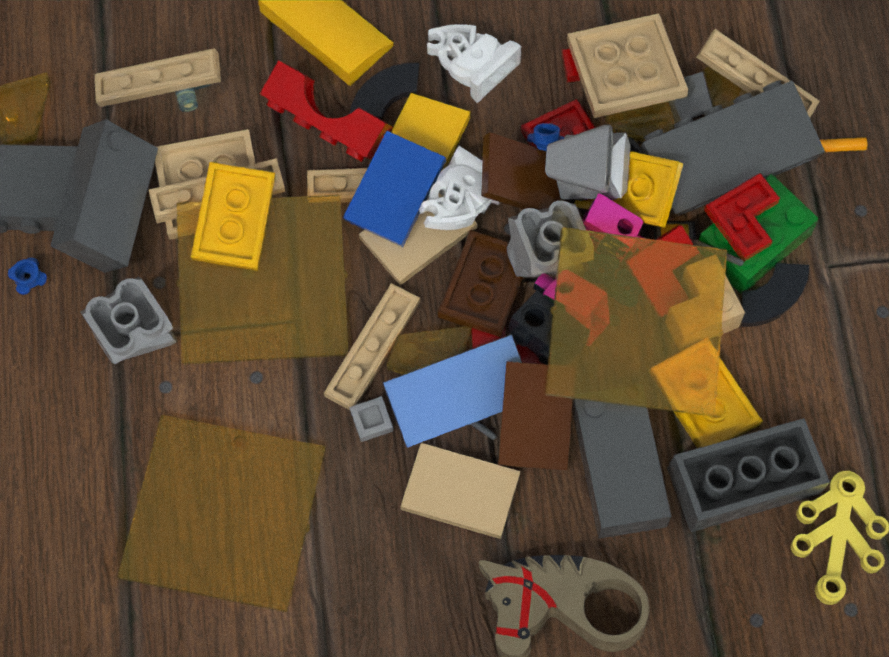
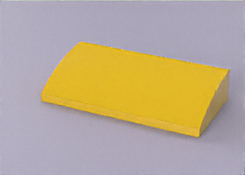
[258,0,394,86]

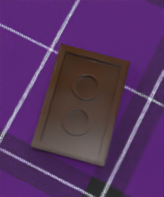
[481,132,569,210]
[437,230,524,337]
[498,361,575,471]

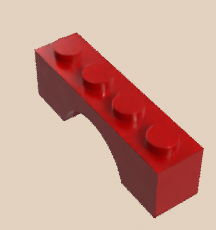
[260,60,393,162]

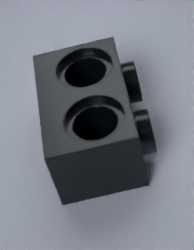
[508,290,590,366]

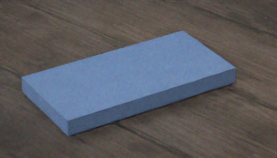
[383,335,522,448]

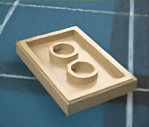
[359,193,477,286]
[400,443,520,539]

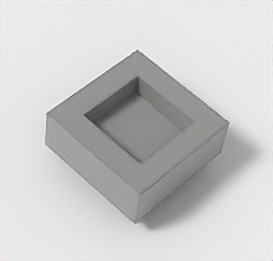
[349,396,393,442]

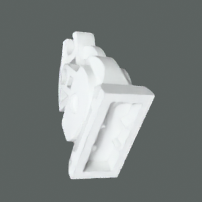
[427,24,521,103]
[419,146,501,230]

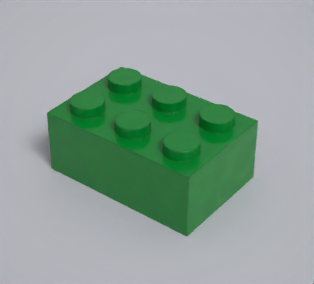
[696,174,819,295]

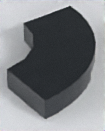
[349,63,419,120]
[741,263,809,327]

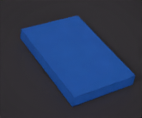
[343,131,446,247]

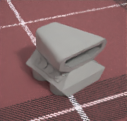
[545,125,631,201]
[507,200,593,277]
[80,276,178,364]

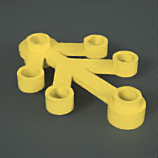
[791,471,889,605]

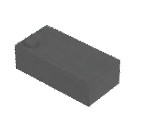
[50,119,158,273]
[572,384,671,539]
[667,418,830,532]

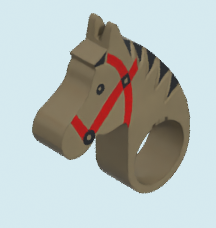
[479,555,649,657]

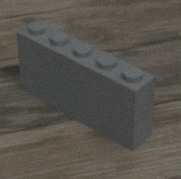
[638,80,825,220]
[0,145,78,234]

